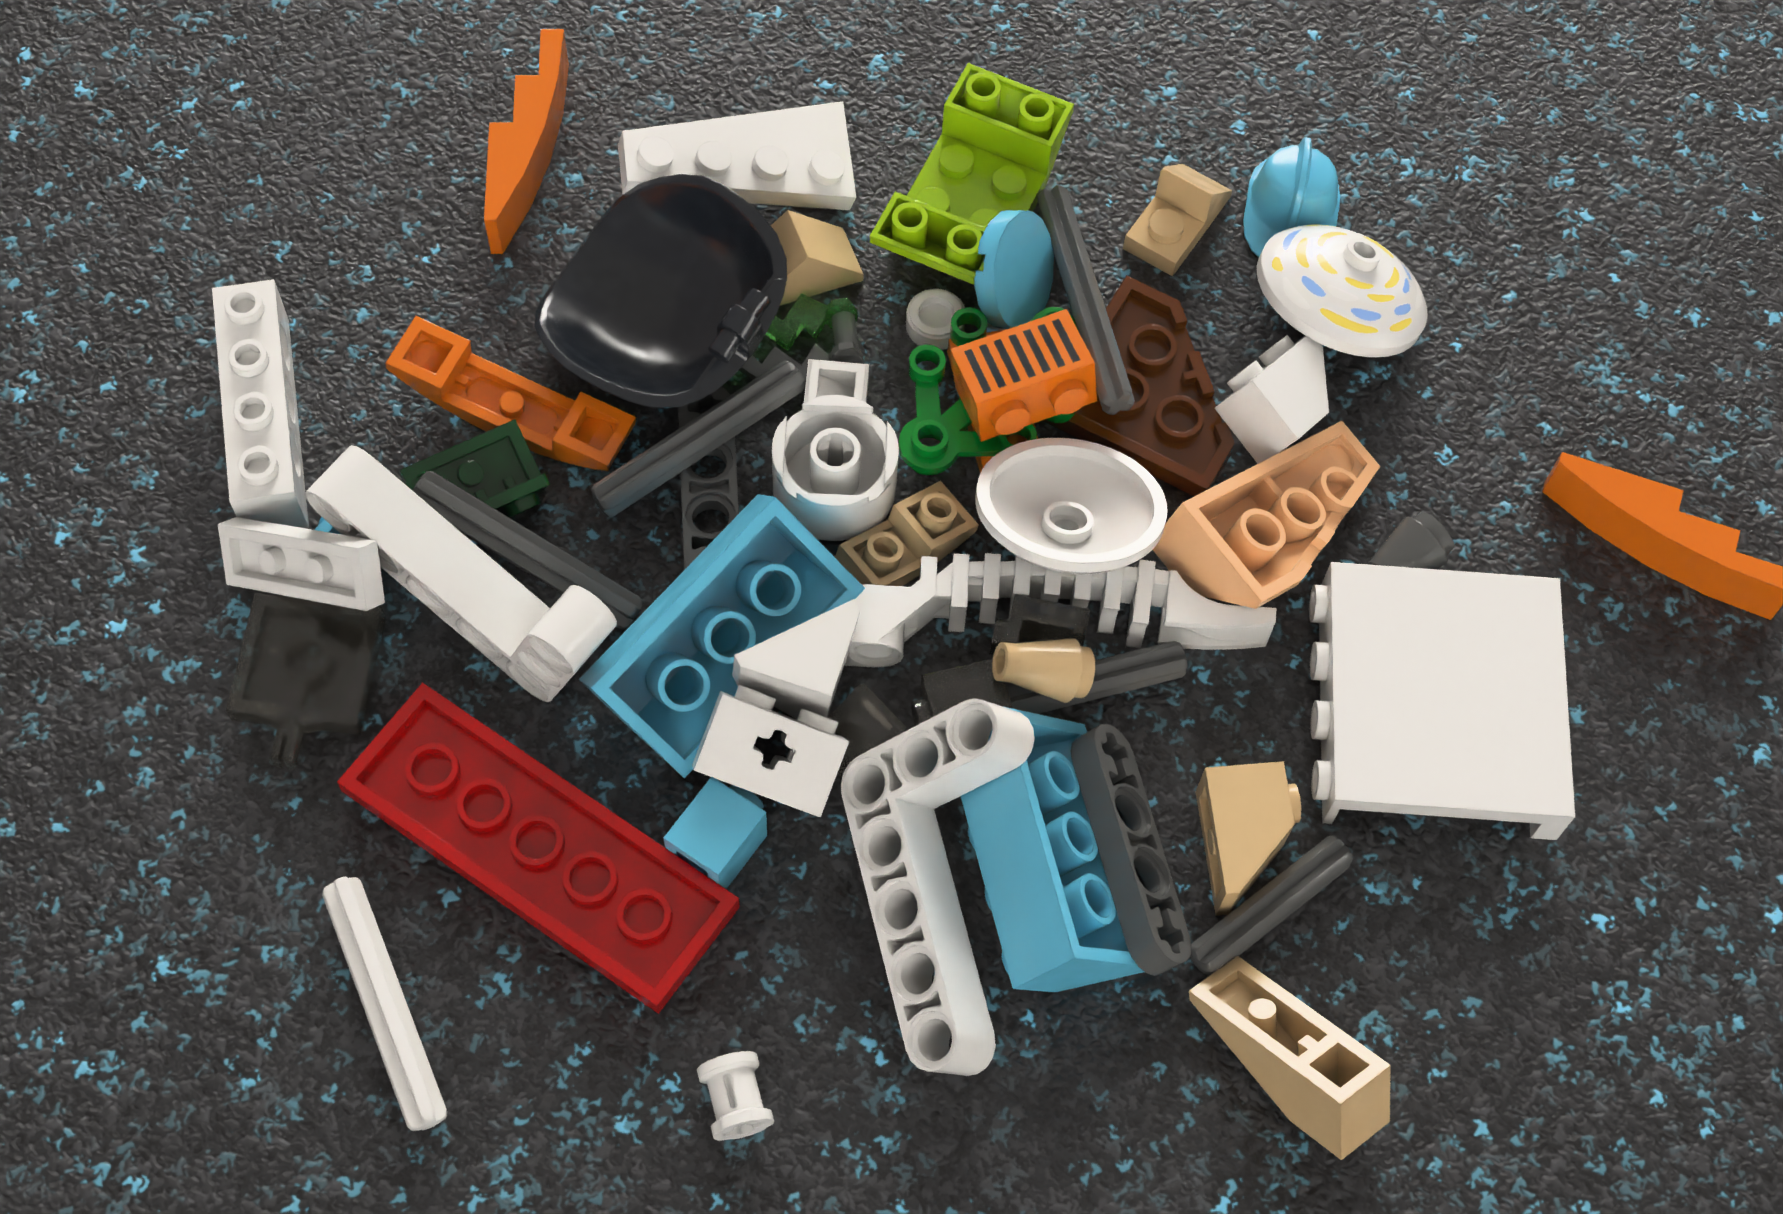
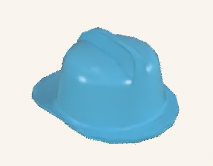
[1243,137,1340,257]

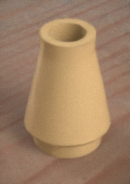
[992,638,1095,703]

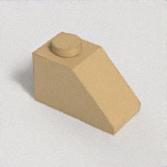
[1196,761,1301,916]

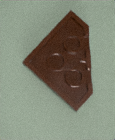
[1042,275,1235,496]

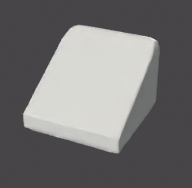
[804,359,869,403]

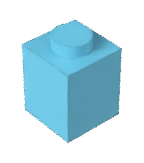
[663,777,767,889]

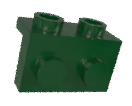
[399,419,550,537]

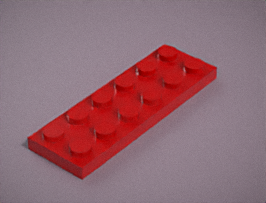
[337,682,740,1014]

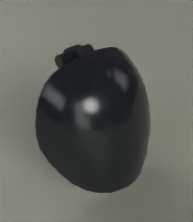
[534,174,787,407]

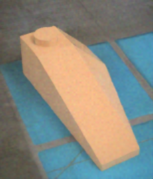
[1153,421,1380,609]

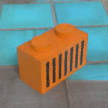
[950,309,1097,442]

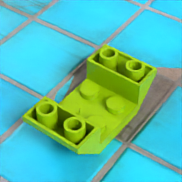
[869,63,1074,285]

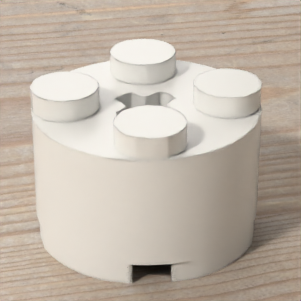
[772,395,899,541]

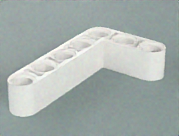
[305,445,617,702]
[841,698,1035,1076]

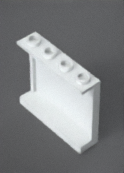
[1309,562,1575,840]

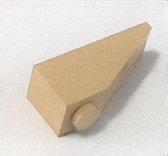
[1189,956,1391,1160]

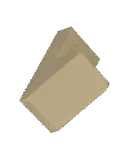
[1123,164,1232,277]

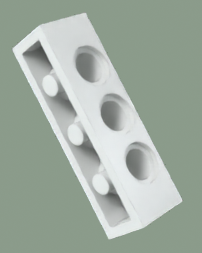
[212,279,309,528]

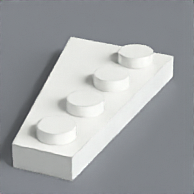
[618,101,856,210]

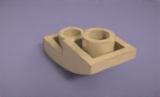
[835,481,979,586]

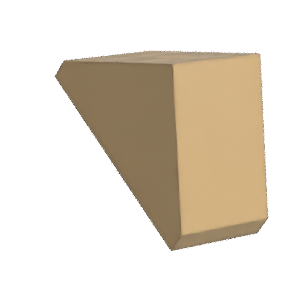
[771,210,864,306]

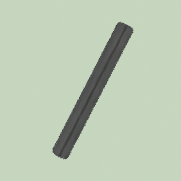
[1037,185,1135,415]

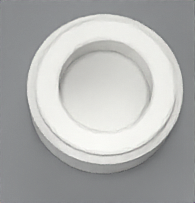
[906,289,965,350]

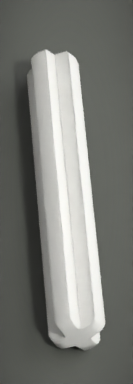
[322,876,447,1131]

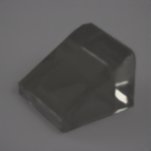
[828,683,908,777]

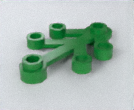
[899,307,1078,475]

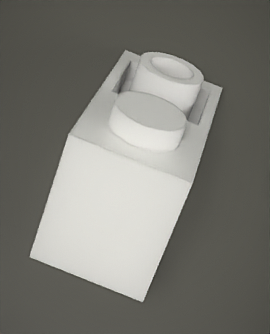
[1215,335,1329,464]

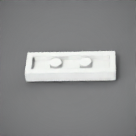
[218,517,385,611]

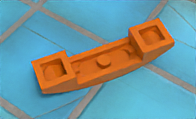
[386,316,636,471]

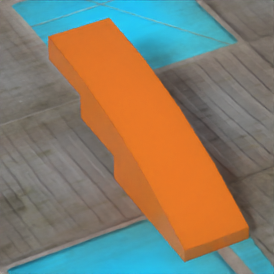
[484,29,569,254]
[1542,452,1783,620]

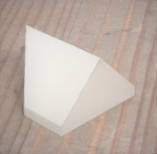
[732,599,860,719]

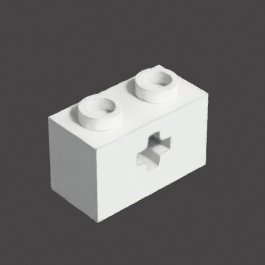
[692,685,849,817]

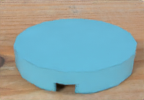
[974,210,1054,329]

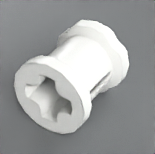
[697,1051,774,1141]

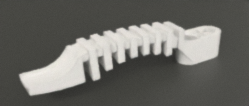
[844,553,1277,667]

